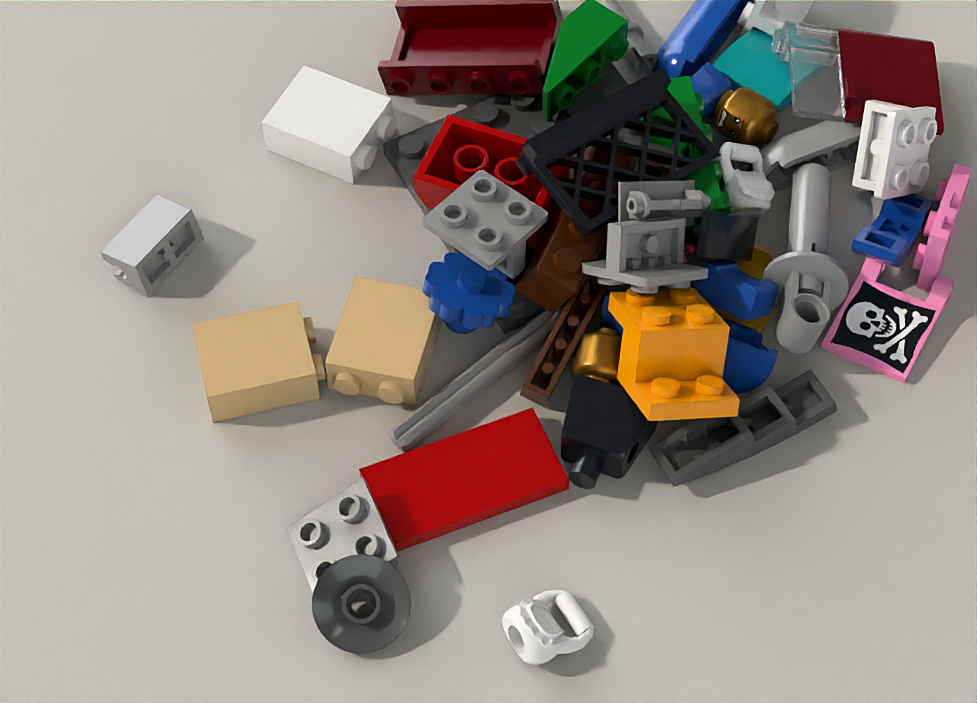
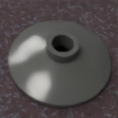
[312,554,411,654]

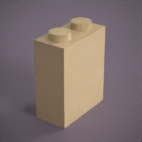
[325,276,443,406]
[191,301,326,422]

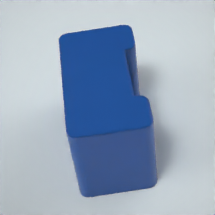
[694,259,779,321]

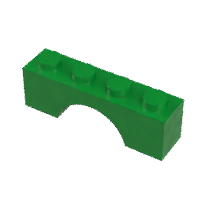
[640,76,731,241]

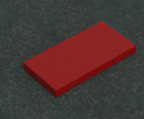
[359,407,569,552]

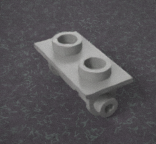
[618,180,711,226]

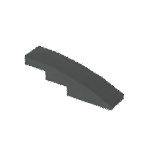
[648,369,837,487]

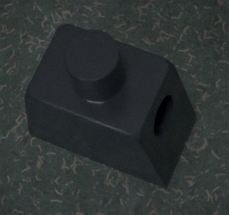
[561,373,658,489]

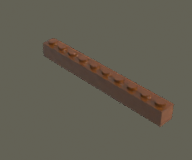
[520,160,668,408]

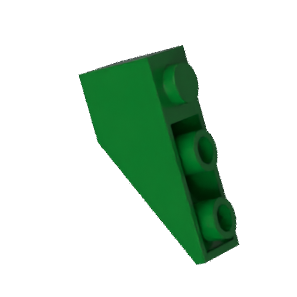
[543,0,629,121]

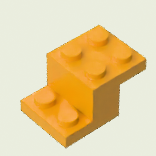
[608,287,740,421]

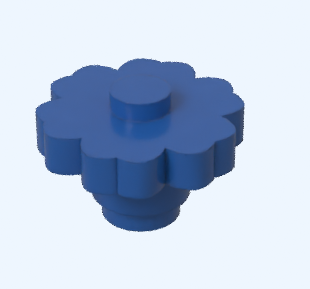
[422,252,516,334]

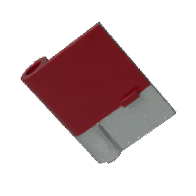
[772,21,944,136]

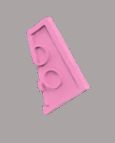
[912,163,972,292]

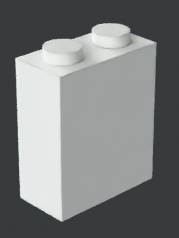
[262,65,396,184]

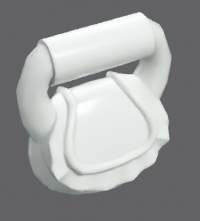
[719,142,775,216]
[502,589,595,665]

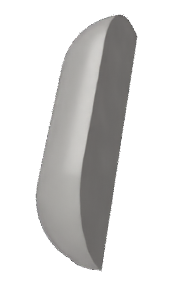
[749,115,862,192]

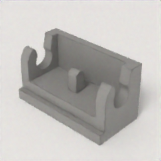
[100,195,204,297]

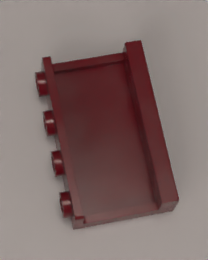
[377,0,563,95]

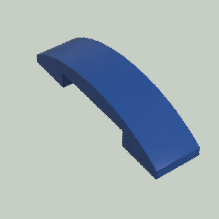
[851,194,934,268]

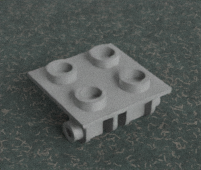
[286,478,399,593]

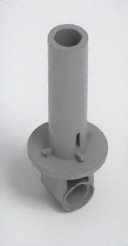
[762,163,849,354]

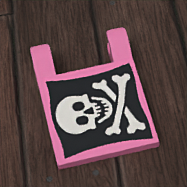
[821,257,954,383]

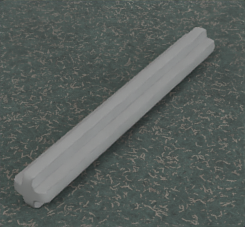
[390,307,563,452]

